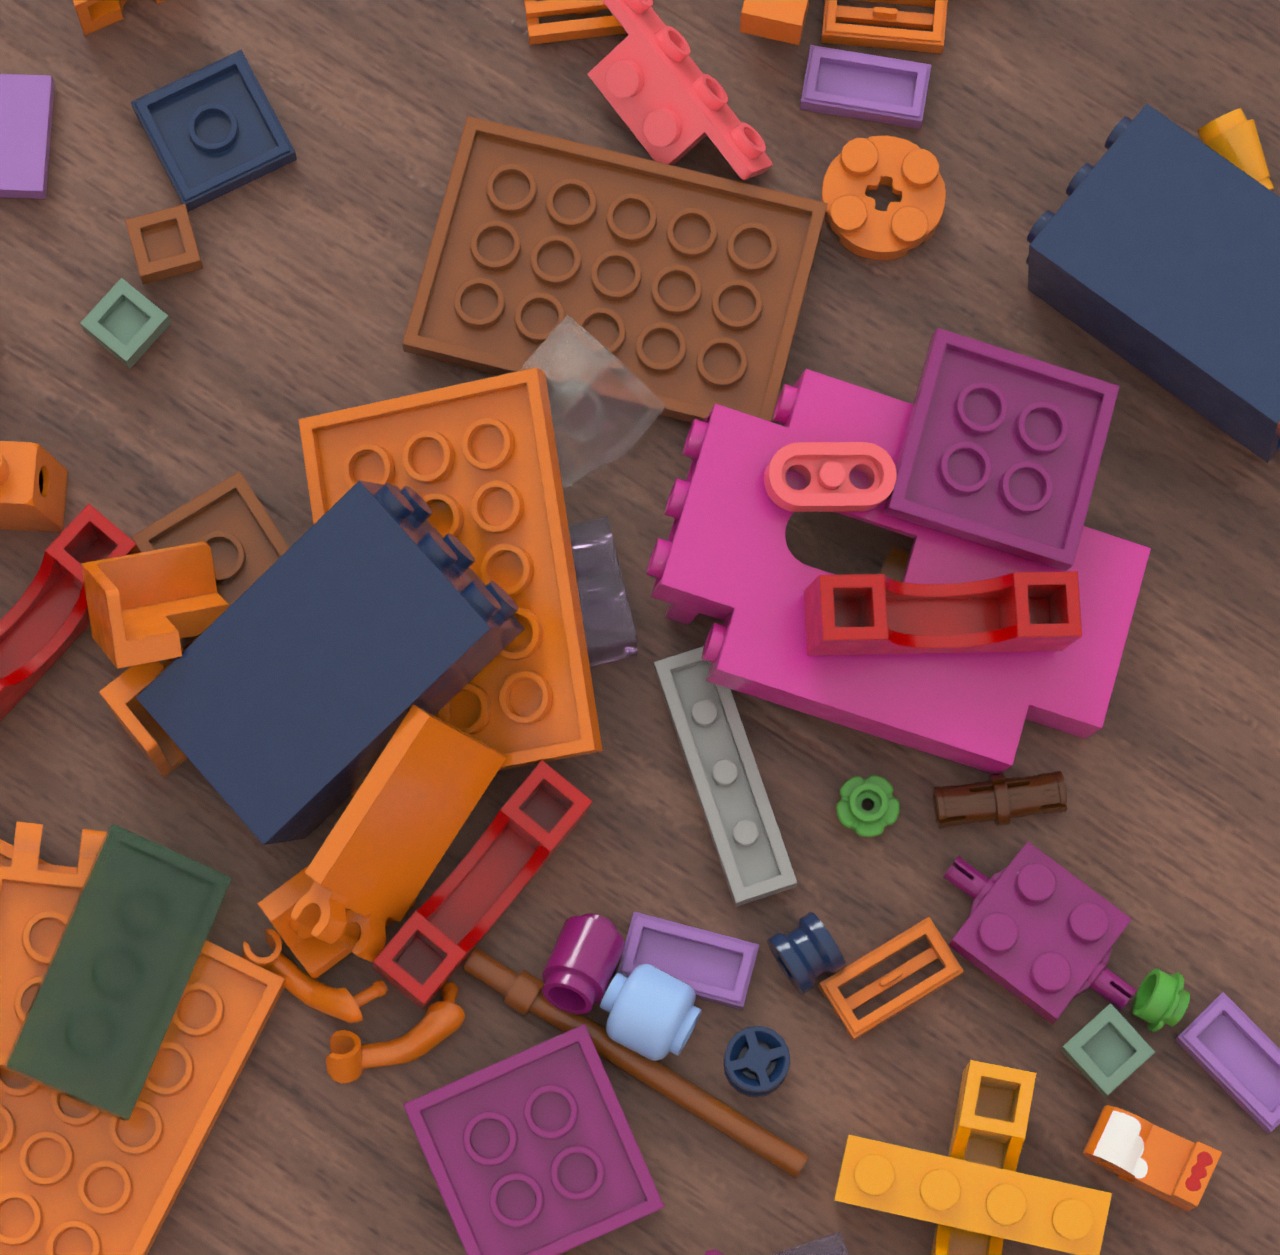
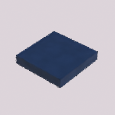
[131,50,297,212]

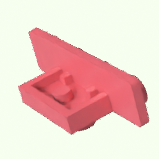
[587,0,773,180]

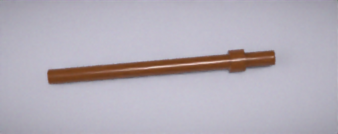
[463,947,809,1179]

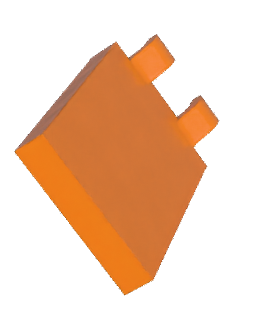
[291,704,506,962]
[0,821,123,1078]

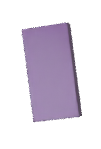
[800,45,931,129]
[0,74,55,199]
[617,912,759,1010]
[1175,992,1280,1134]

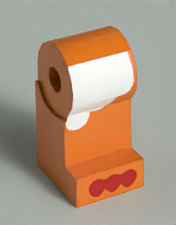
[1083,1105,1222,1212]

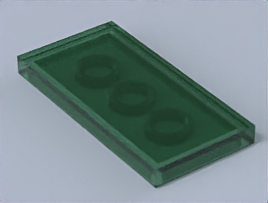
[3,824,232,1121]

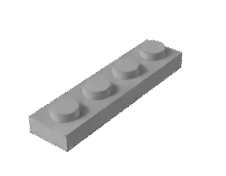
[654,646,797,907]

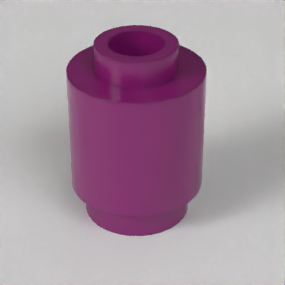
[542,913,625,1014]

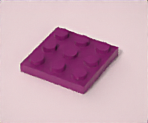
[883,328,1120,571]
[403,1024,665,1255]

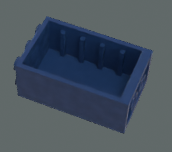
[1026,104,1280,463]
[136,480,524,845]

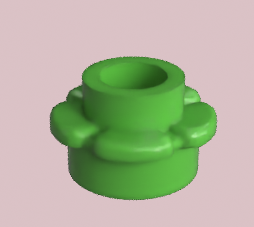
[836,775,900,837]
[1132,968,1190,1032]

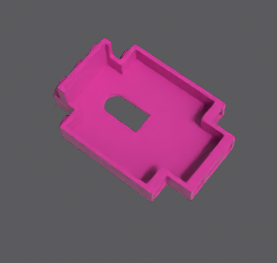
[646,369,1151,774]

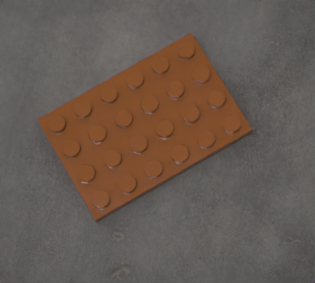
[402,116,828,423]

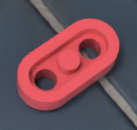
[764,442,897,512]

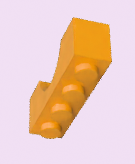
[931,1060,1036,1255]
[834,1134,1112,1255]

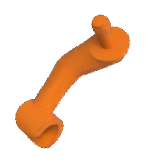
[242,929,388,1023]
[326,982,465,1084]

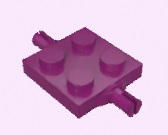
[943,841,1137,1024]

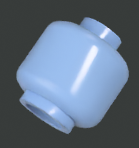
[600,964,702,1061]

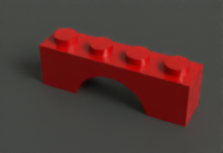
[0,504,141,722]
[804,571,1082,655]
[373,760,593,1010]

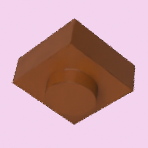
[125,204,203,285]

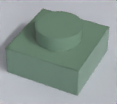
[80,278,171,369]
[1060,1003,1155,1099]

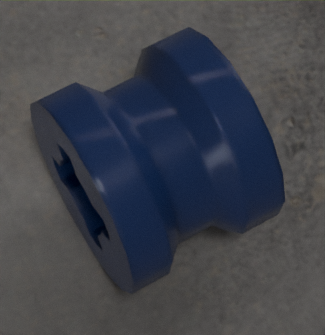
[767,912,846,995]
[723,1026,790,1098]

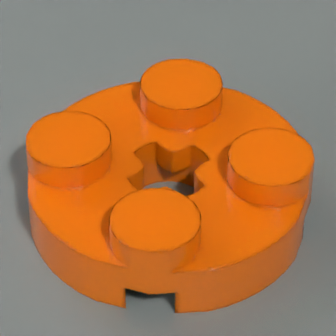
[821,136,946,260]

